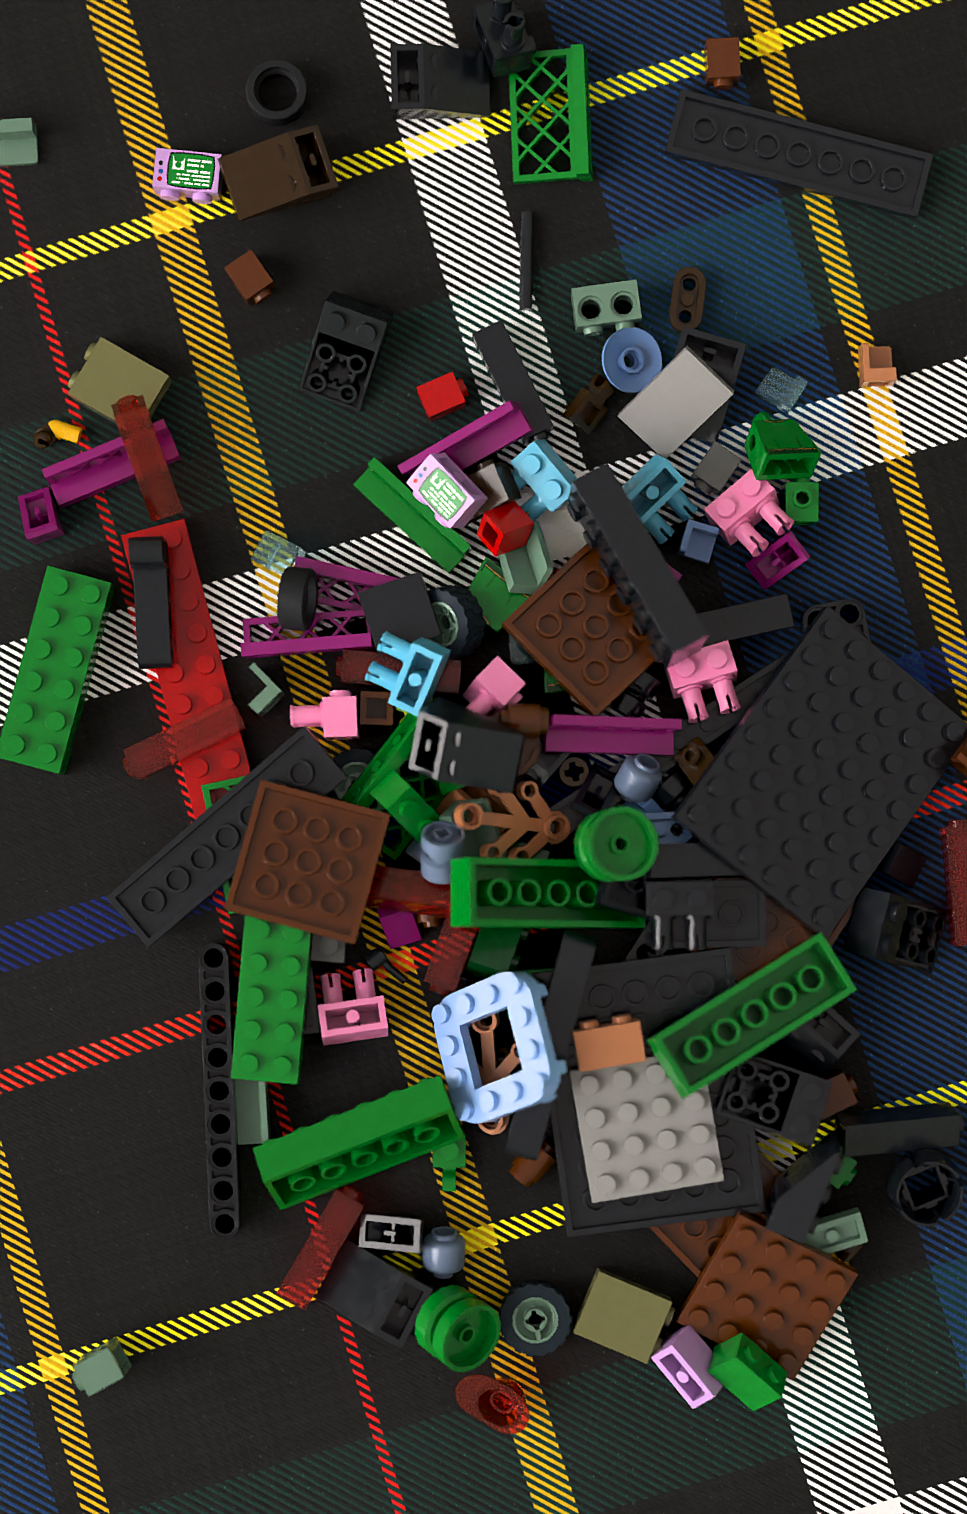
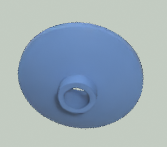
[602,327,662,393]

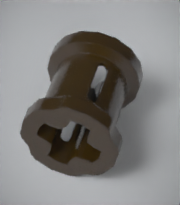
[559,757,589,787]

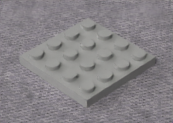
[569,1055,724,1203]

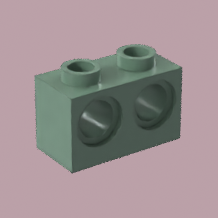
[571,279,642,337]
[72,1336,132,1397]

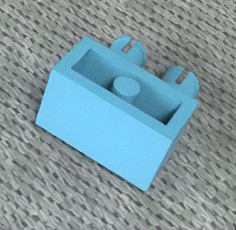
[510,439,577,521]
[622,455,698,544]
[365,631,452,717]

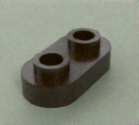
[669,267,706,333]

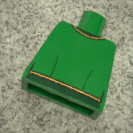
[744,412,822,480]
[468,557,531,634]

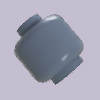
[614,753,663,803]
[422,1226,466,1279]

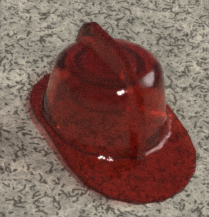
[455,1374,530,1435]

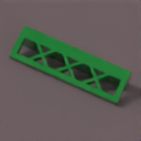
[353,457,471,574]

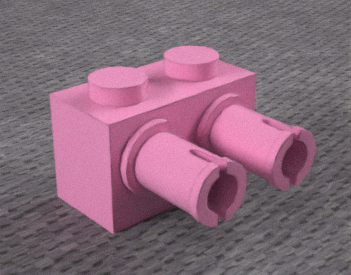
[704,469,794,557]
[664,640,741,723]
[462,656,526,717]
[290,690,360,740]
[317,968,388,1046]

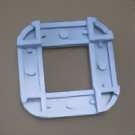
[431,972,566,1123]

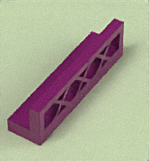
[398,401,534,477]
[41,419,181,509]
[294,556,399,610]
[240,609,376,659]
[543,714,682,756]

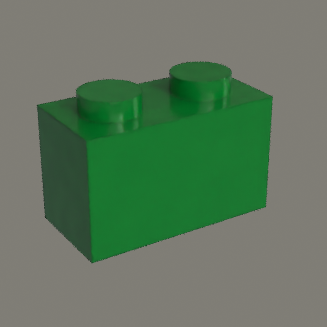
[370,770,440,844]
[708,1332,788,1411]

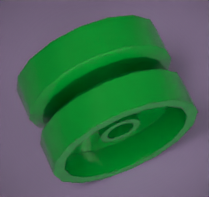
[574,807,658,882]
[414,1285,501,1373]

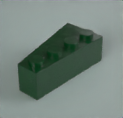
[464,840,550,980]

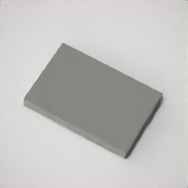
[618,346,734,459]

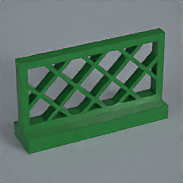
[509,44,593,184]
[340,713,447,860]

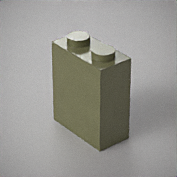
[68,337,172,432]
[572,1267,675,1364]

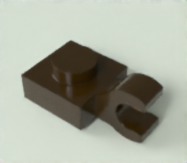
[563,373,616,436]

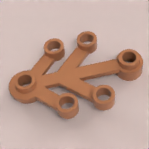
[454,781,571,859]
[472,1013,521,1135]

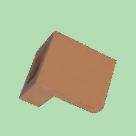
[858,343,897,387]

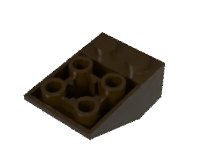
[218,125,339,221]

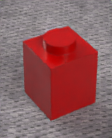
[417,372,469,422]
[476,501,534,557]

